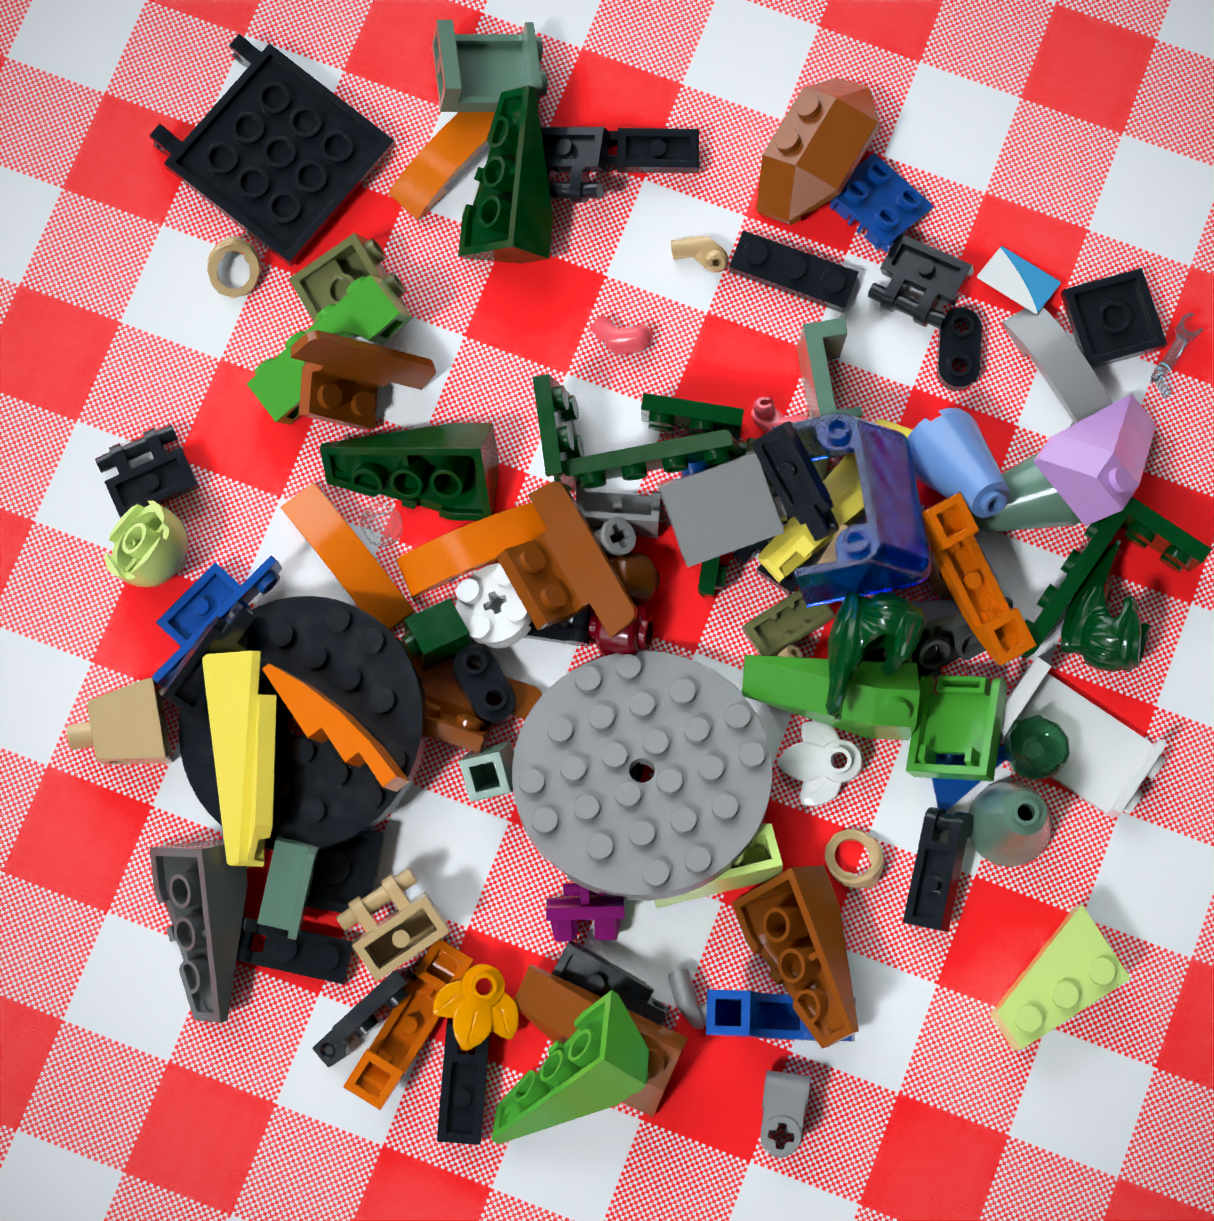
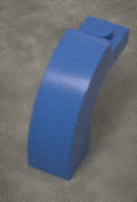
[706,989,856,1042]

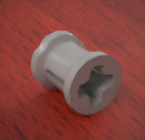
[591,517,636,557]

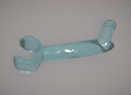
[1150,312,1203,399]

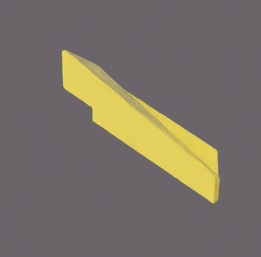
[758,419,913,583]
[202,651,276,867]

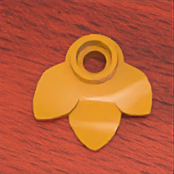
[433,964,518,1051]

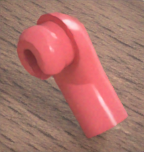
[589,315,653,355]
[751,397,810,436]

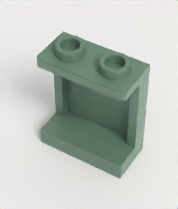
[432,19,548,112]
[796,317,863,446]

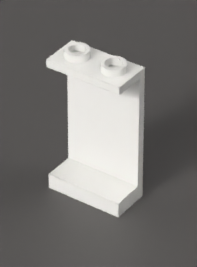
[999,657,1167,819]

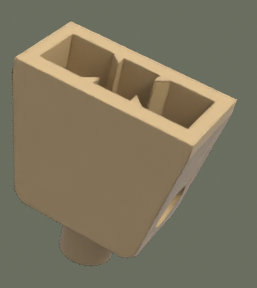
[67,678,173,765]

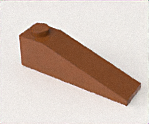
[732,865,859,1049]
[514,964,688,1117]

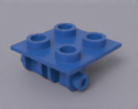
[829,153,934,253]

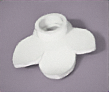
[777,721,863,806]

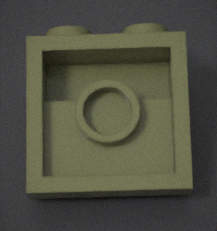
[289,233,406,338]

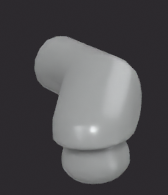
[668,969,707,1030]

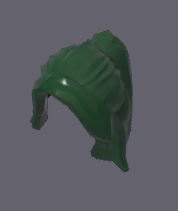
[1061,540,1151,672]
[825,591,926,720]

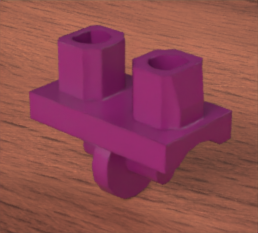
[546,883,625,942]

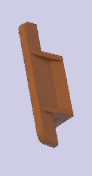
[291,330,436,430]
[496,481,638,638]
[412,658,542,753]

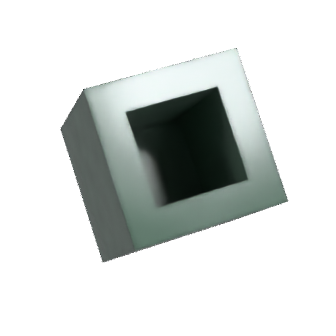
[459,741,514,802]

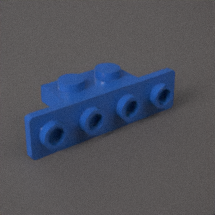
[152,555,282,687]

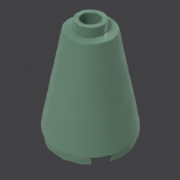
[970,451,1082,533]
[968,781,1053,867]

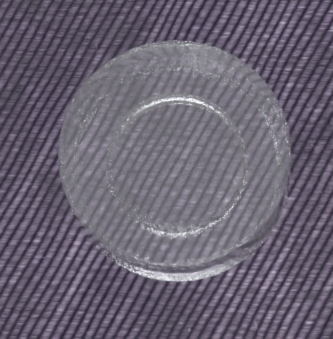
[360,503,403,547]

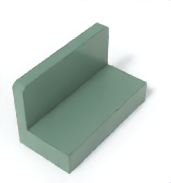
[257,837,319,940]

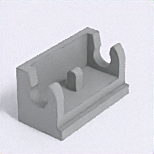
[576,486,661,538]

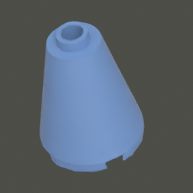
[903,408,1010,518]

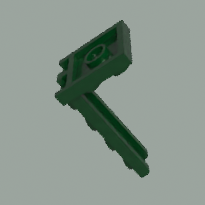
[532,374,741,492]
[641,393,747,599]
[1019,497,1212,658]

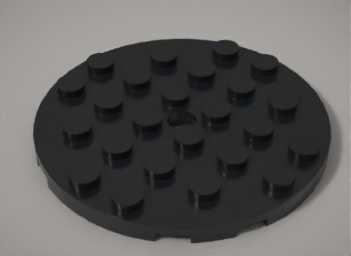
[179,596,428,851]

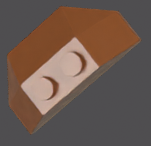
[756,78,881,225]

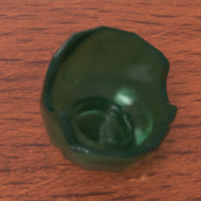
[1004,714,1070,780]

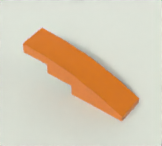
[262,663,410,792]

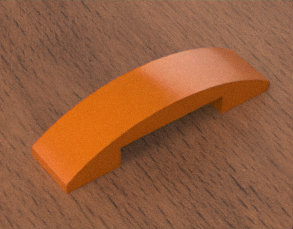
[388,112,495,221]
[280,482,415,630]
[922,492,1037,666]
[396,502,548,598]
[343,939,474,1111]

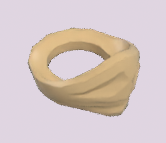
[207,236,262,299]
[825,829,884,889]

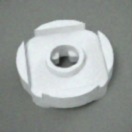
[456,563,532,648]

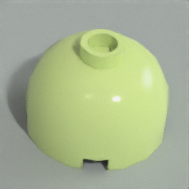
[104,501,188,587]

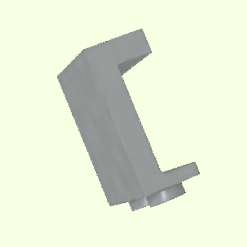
[657,450,788,567]

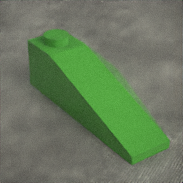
[742,655,920,740]
[492,990,649,1145]

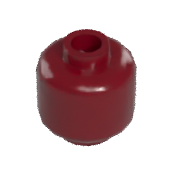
[589,604,655,655]

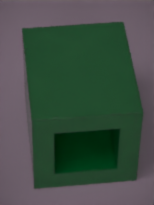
[401,598,470,671]

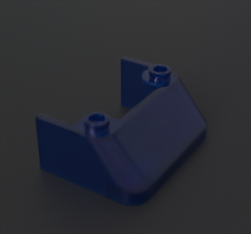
[772,413,932,607]

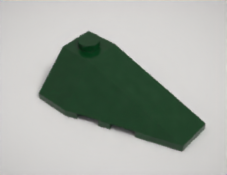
[458,85,553,264]
[319,423,499,521]

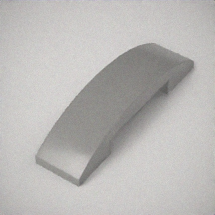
[1002,307,1113,426]

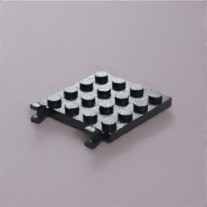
[149,34,395,267]

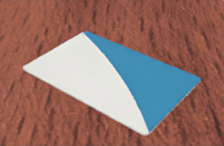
[977,246,1061,314]

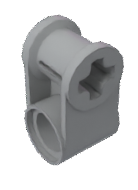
[760,1070,810,1158]

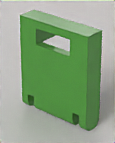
[905,675,1007,781]

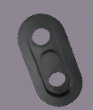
[936,307,982,391]
[453,644,516,726]

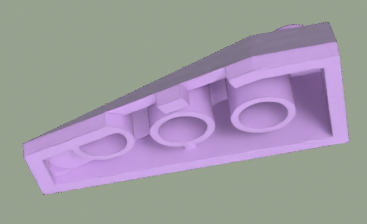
[1033,394,1156,526]

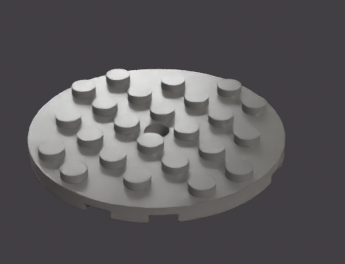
[512,651,772,900]

